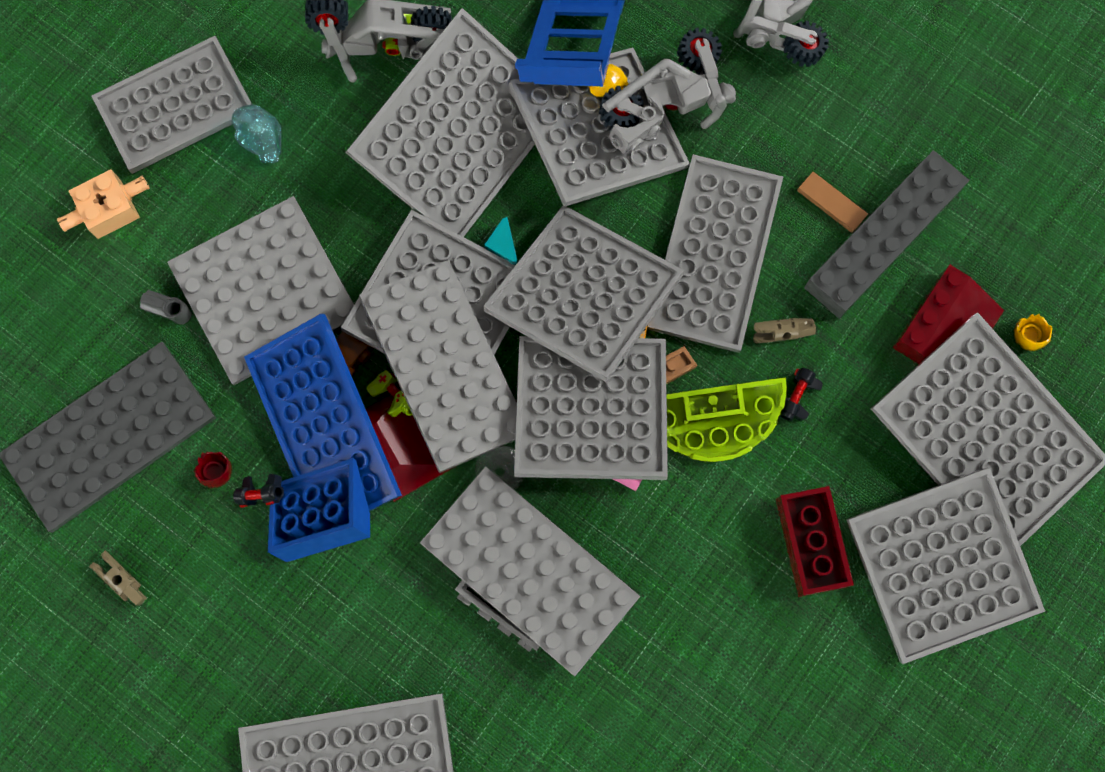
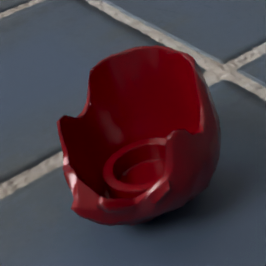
[194,451,232,489]

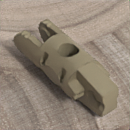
[753,318,816,343]
[89,550,147,606]

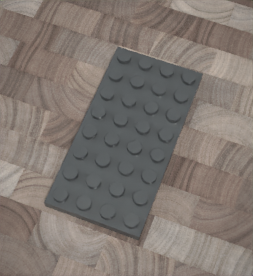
[0,342,216,533]

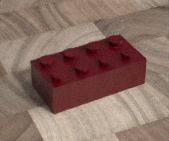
[776,486,854,597]

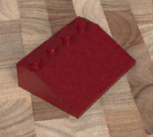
[893,264,1004,364]

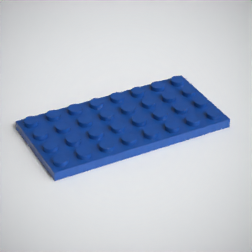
[244,314,402,511]

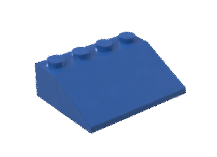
[268,458,370,562]

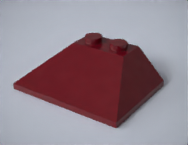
[366,389,458,502]

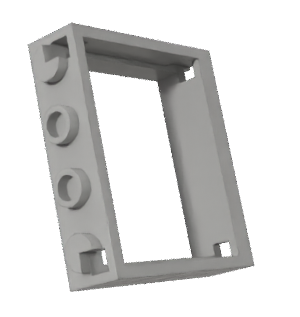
[455,580,540,652]

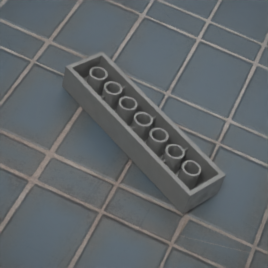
[804,150,970,319]

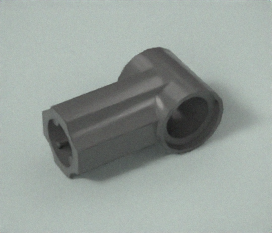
[140,290,192,324]

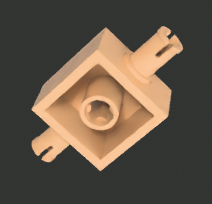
[57,169,150,239]

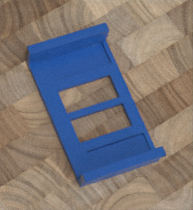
[515,0,625,87]

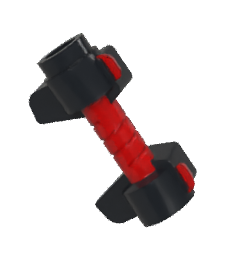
[779,368,823,421]
[233,474,284,508]

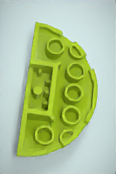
[666,377,787,462]

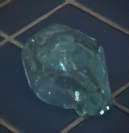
[232,104,282,164]

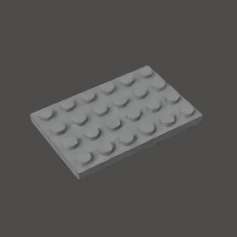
[92,36,256,174]

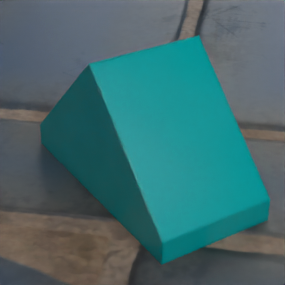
[485,217,518,265]

